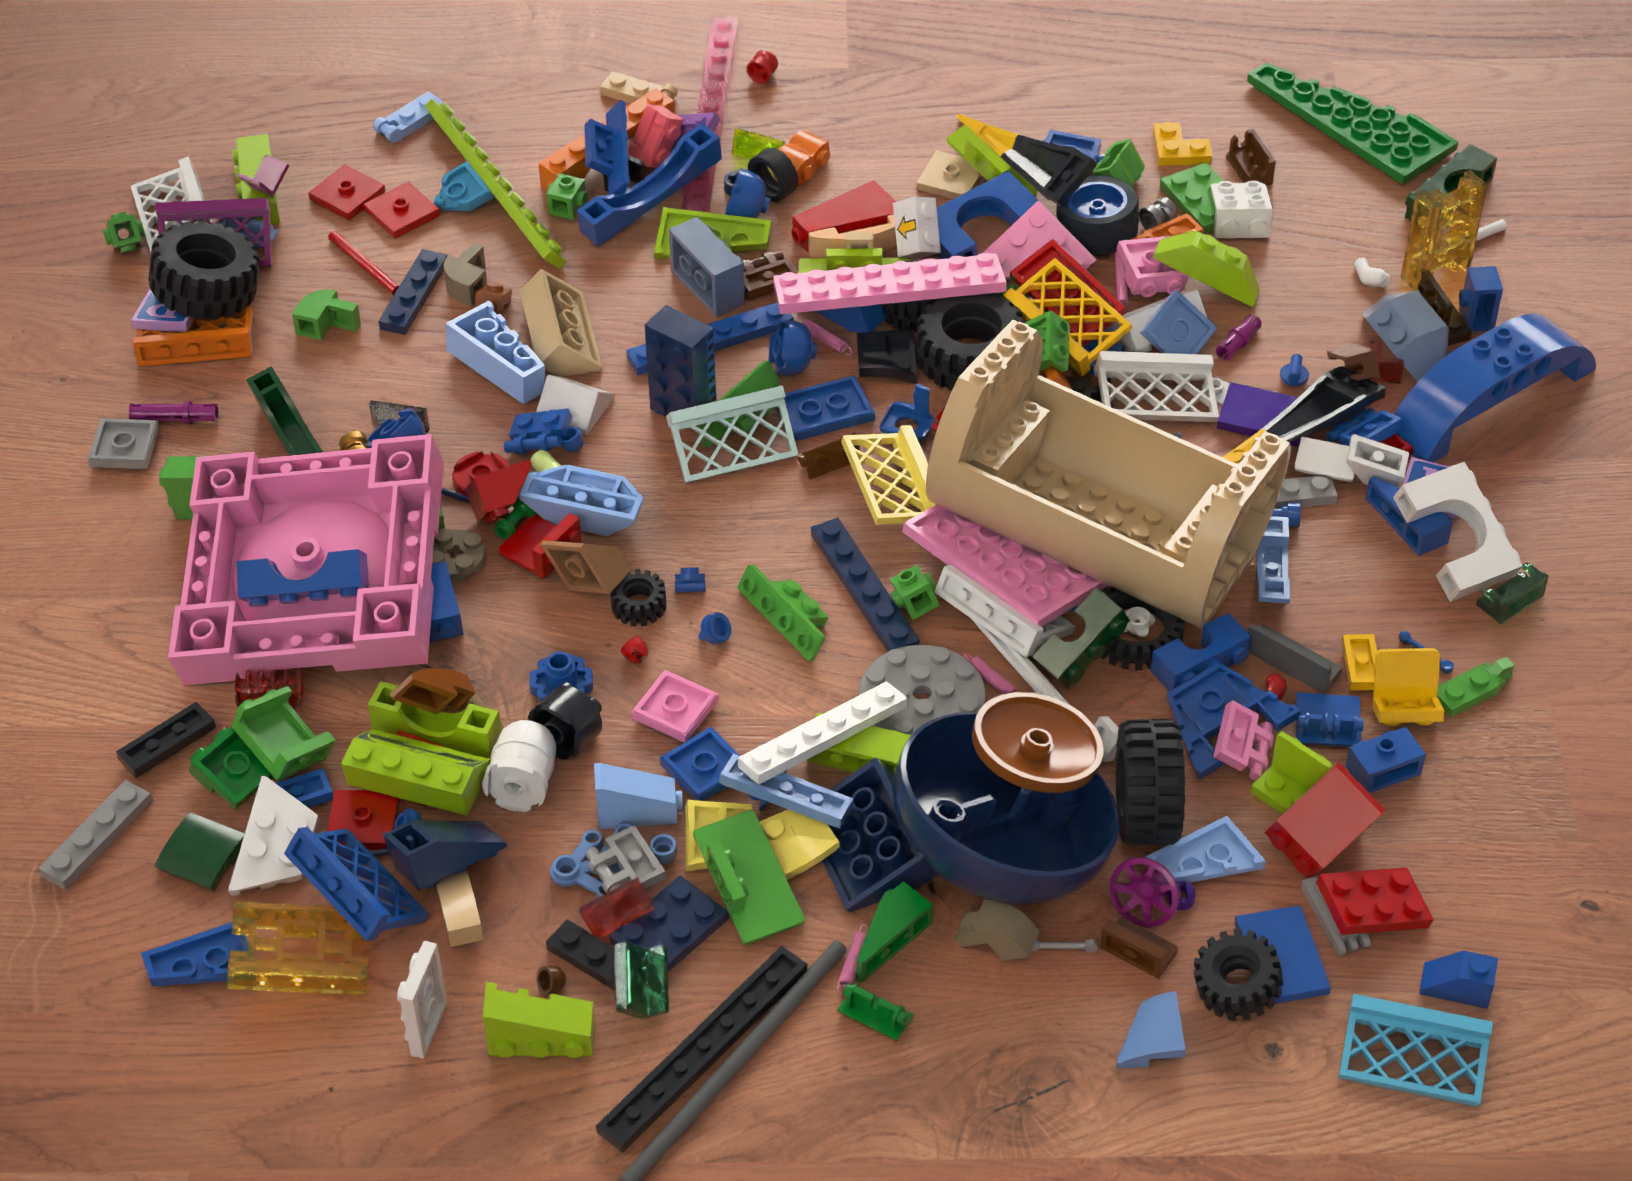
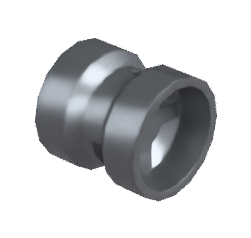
[1139,197,1178,230]

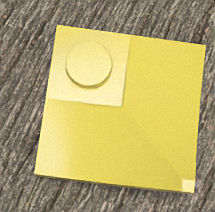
[685,800,752,872]
[759,809,840,880]

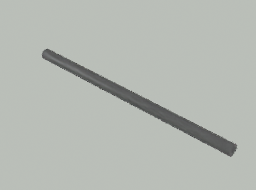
[618,940,847,1181]

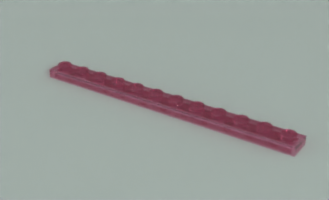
[682,16,738,213]

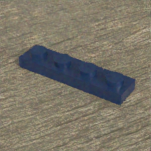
[378,249,448,335]

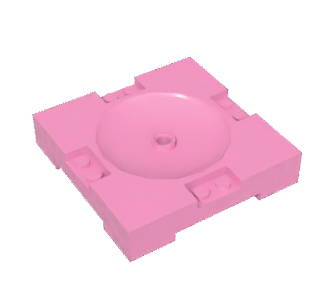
[168,434,444,685]

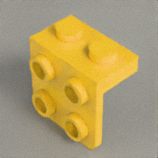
[1372,648,1444,726]

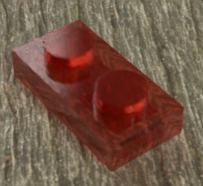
[579,877,655,938]

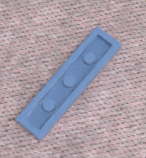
[719,754,854,829]

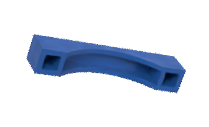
[576,123,722,247]

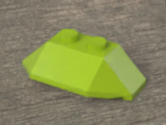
[1153,229,1260,307]

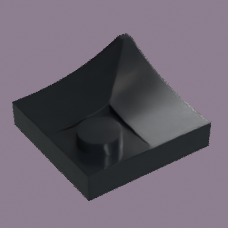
[857,328,918,384]

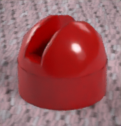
[621,636,648,664]

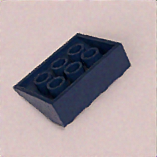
[822,757,938,912]

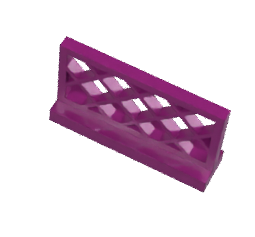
[155,198,272,267]

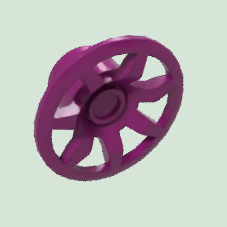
[1109,857,1179,928]

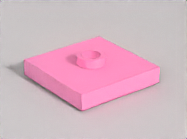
[631,670,719,742]

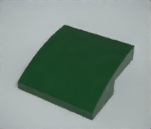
[154,812,245,892]

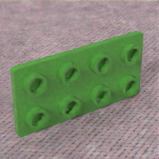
[693,810,805,945]

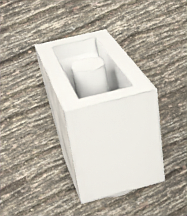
[1346,434,1409,486]

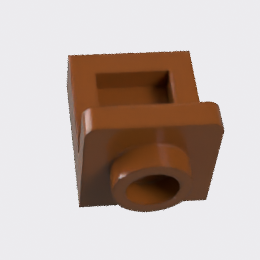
[475,283,512,316]

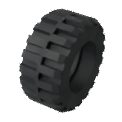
[148,221,260,320]
[916,293,1025,391]
[1115,719,1185,845]

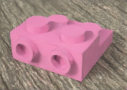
[1117,236,1188,298]

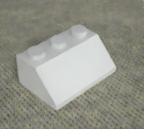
[1105,290,1207,352]

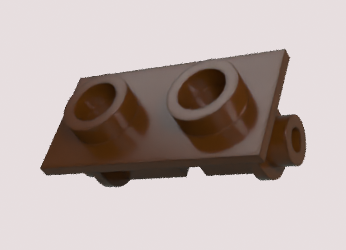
[798,433,860,479]

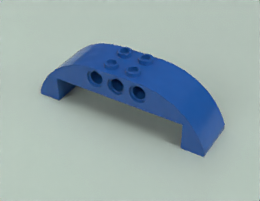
[1394,313,1596,462]

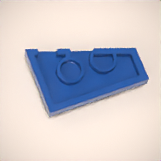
[141,920,260,987]

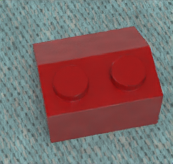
[465,459,532,524]

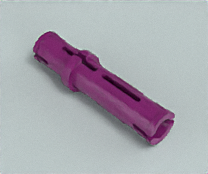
[128,401,219,424]

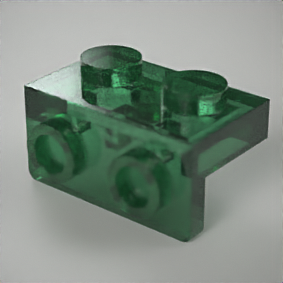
[614,942,669,1019]

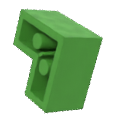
[159,456,204,519]

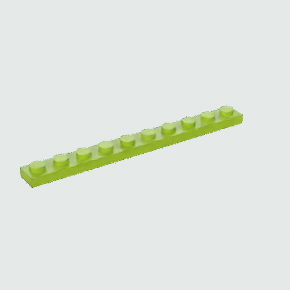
[425,98,567,269]

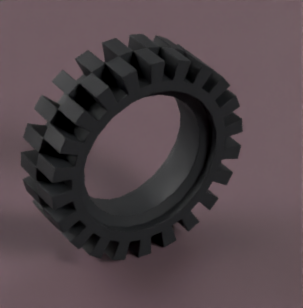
[1100,586,1185,670]

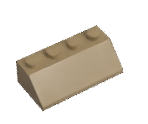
[520,269,603,377]

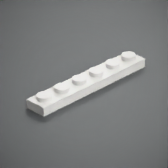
[738,681,908,785]

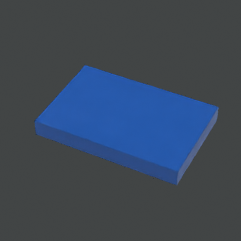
[776,375,875,441]
[1234,905,1331,1004]

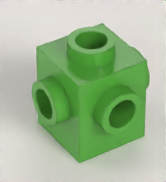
[546,173,588,220]
[103,212,145,253]
[890,565,940,620]

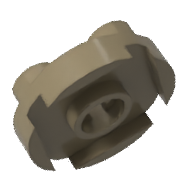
[432,528,486,582]

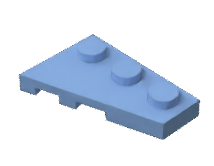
[1146,816,1266,883]

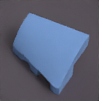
[1116,991,1186,1069]

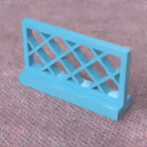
[1339,994,1493,1107]

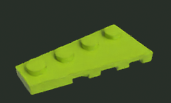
[654,207,772,259]

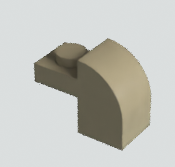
[444,243,487,307]
[954,900,1040,961]

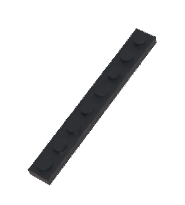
[596,945,808,1153]

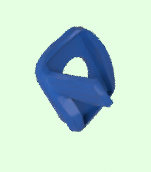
[880,383,934,443]

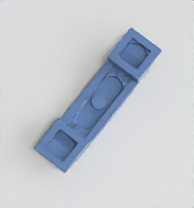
[1256,516,1290,604]

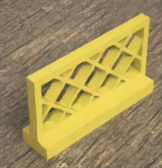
[841,425,936,525]

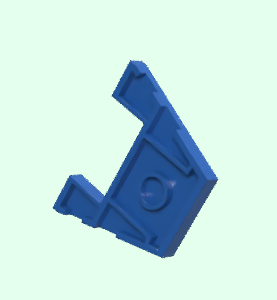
[1167,662,1301,780]

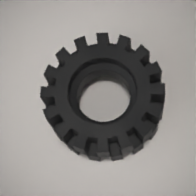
[610,569,666,627]

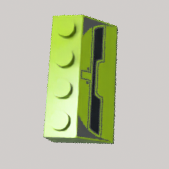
[341,729,491,816]

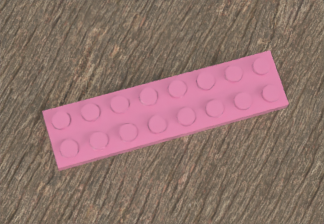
[773,253,1007,314]

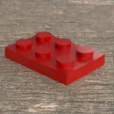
[1316,867,1434,935]

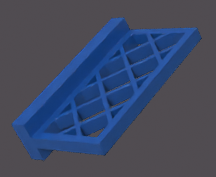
[284,827,430,942]

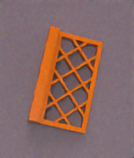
[133,304,253,367]

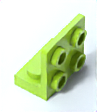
[1250,731,1333,814]

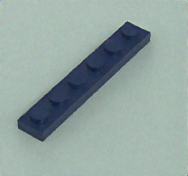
[811,518,920,652]

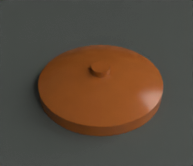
[972,692,1104,793]

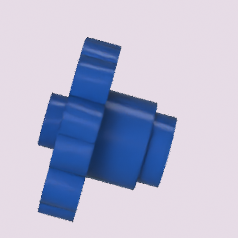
[529,652,593,703]

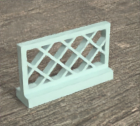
[666,386,799,483]

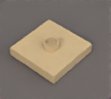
[917,150,982,199]

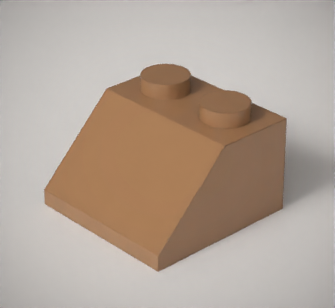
[540,540,631,594]

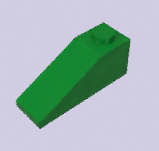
[857,881,933,983]

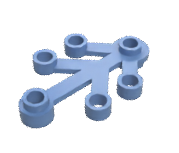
[550,823,677,904]

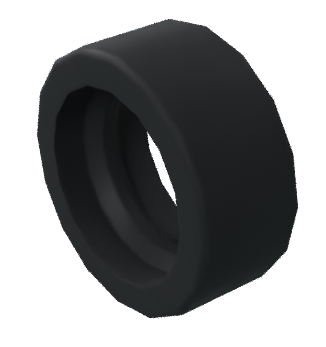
[748,147,798,202]

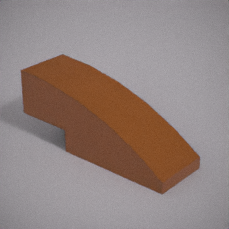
[390,668,475,714]

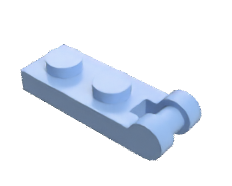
[373,92,443,143]

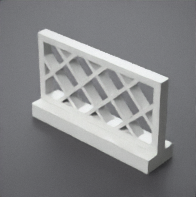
[131,157,212,253]
[1094,351,1219,422]
[934,564,1076,657]

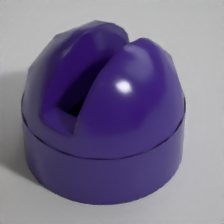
[1168,881,1196,910]

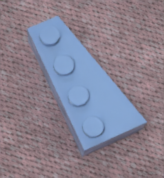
[446,301,545,404]

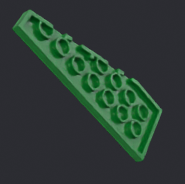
[1247,63,1458,185]

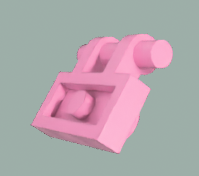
[1213,700,1274,781]

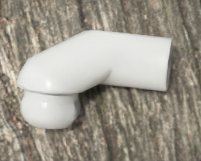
[1354,258,1390,288]

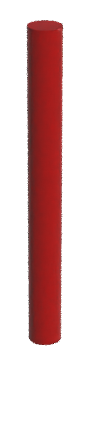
[328,231,399,295]

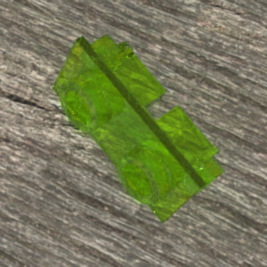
[731,128,785,159]

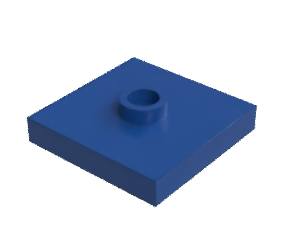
[660,727,740,801]

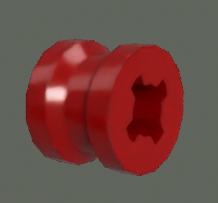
[746,50,778,84]

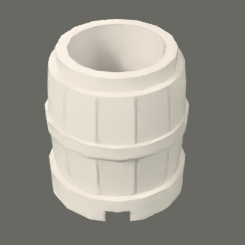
[482,720,556,812]

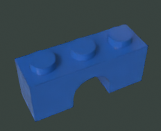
[1151,613,1251,692]

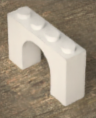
[1393,462,1522,602]

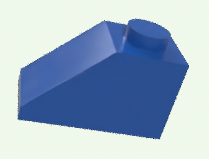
[1419,951,1498,1009]

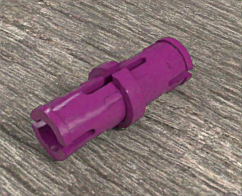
[1216,314,1262,361]

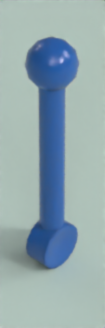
[1398,631,1454,674]

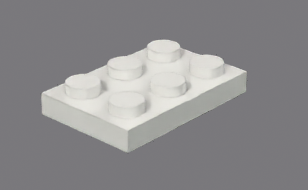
[397,941,447,1059]

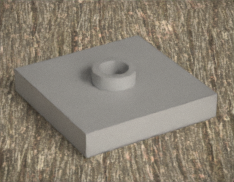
[88,418,160,469]

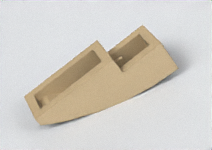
[436,869,484,947]

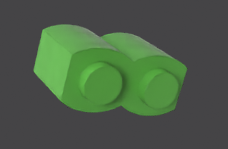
[1093,139,1145,187]

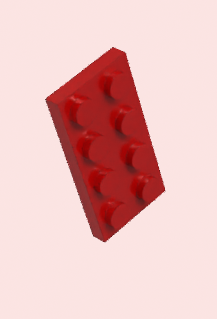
[1010,239,1126,347]

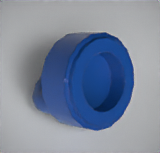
[698,612,731,644]

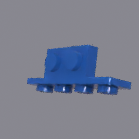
[584,100,630,195]

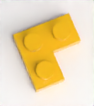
[1153,122,1212,166]
[1341,634,1377,691]

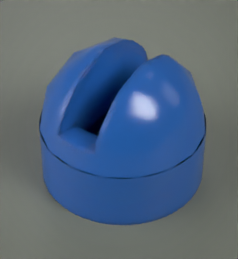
[561,427,584,453]

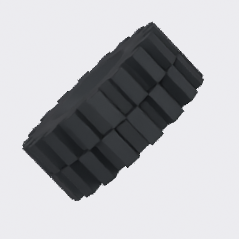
[1193,929,1284,1021]

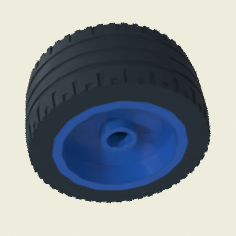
[1056,176,1139,255]

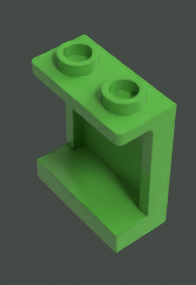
[231,686,336,781]

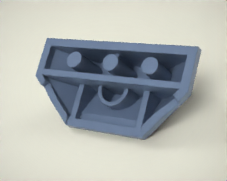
[1362,290,1449,382]

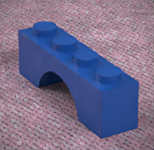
[236,549,369,607]

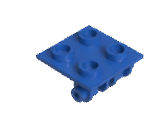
[1296,692,1364,747]

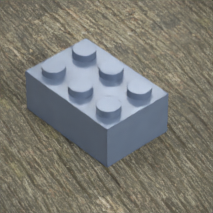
[669,217,746,317]

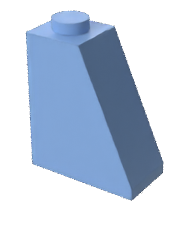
[594,763,683,829]

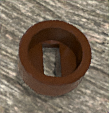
[537,966,566,994]

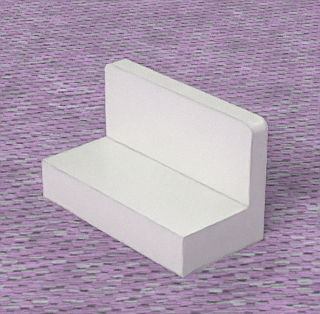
[1294,437,1355,482]

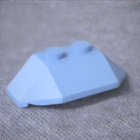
[519,465,643,536]

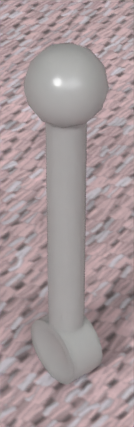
[1031,939,1098,952]

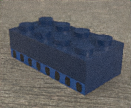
[644,305,717,431]

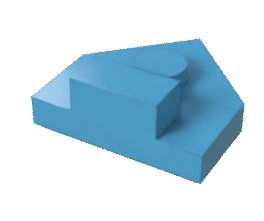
[433,161,494,211]

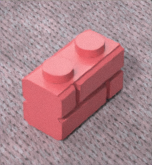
[628,104,683,168]

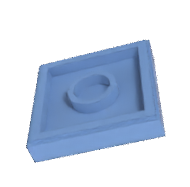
[1140,290,1218,354]

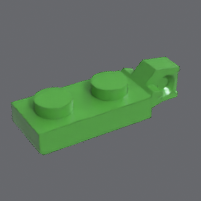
[1438,657,1515,717]

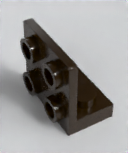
[1418,269,1472,346]

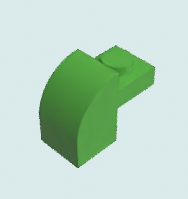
[292,289,361,340]

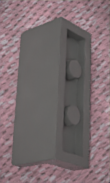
[1247,623,1343,694]

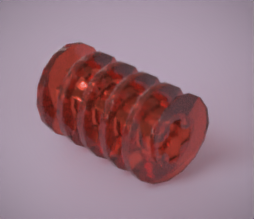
[235,669,304,709]

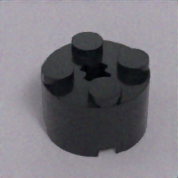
[528,682,602,759]

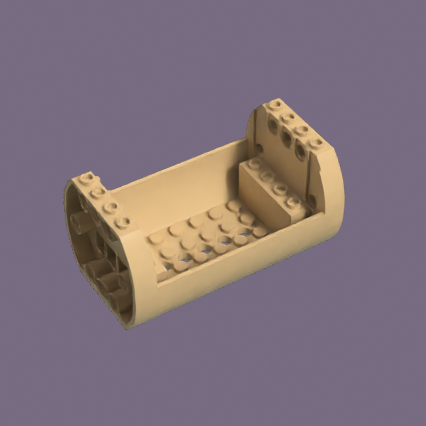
[926,320,1291,629]

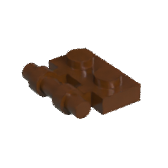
[743,250,798,300]

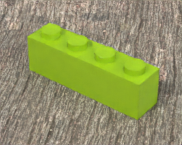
[232,134,280,225]
[806,712,911,773]

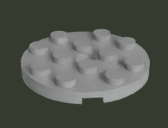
[859,645,985,735]

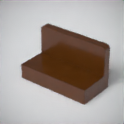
[1100,917,1178,979]

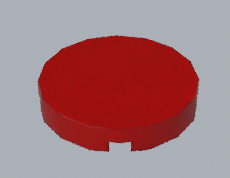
[452,451,510,496]

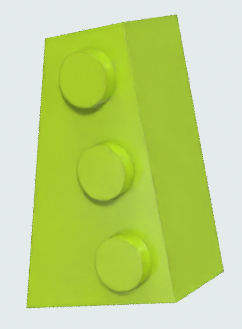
[483,982,595,1058]

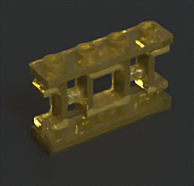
[1400,170,1487,290]
[227,901,368,995]

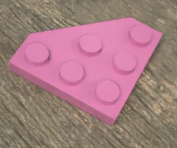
[983,200,1096,279]

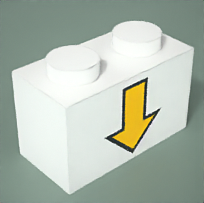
[893,196,941,259]

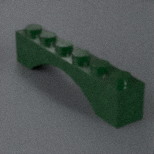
[246,366,323,456]

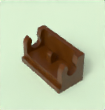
[1226,129,1276,186]
[1327,344,1380,380]

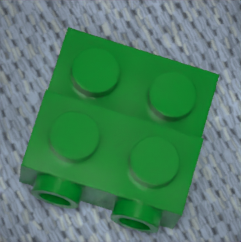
[189,727,273,809]

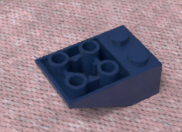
[383,820,508,890]

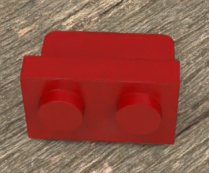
[499,513,582,579]

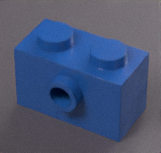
[1459,266,1503,332]
[1346,727,1426,793]

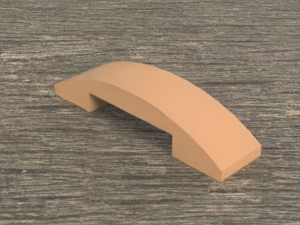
[809,215,897,258]

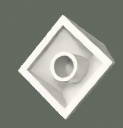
[536,375,614,435]

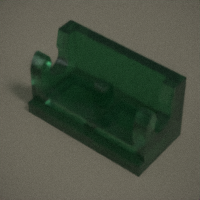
[1476,563,1549,624]

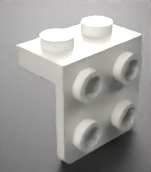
[1211,181,1272,239]

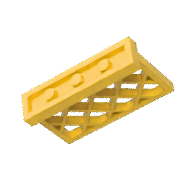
[1003,258,1132,377]

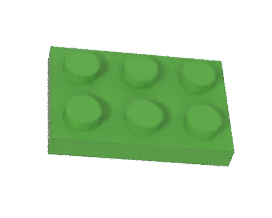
[1160,162,1223,234]

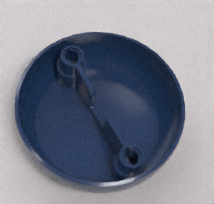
[892,712,1120,905]

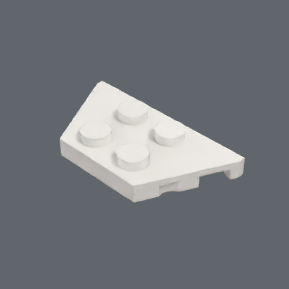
[228,776,319,896]

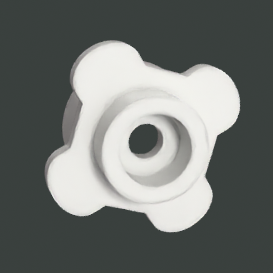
[1124,607,1155,638]

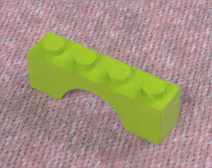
[368,681,502,759]

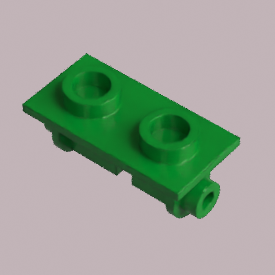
[837,983,914,1041]

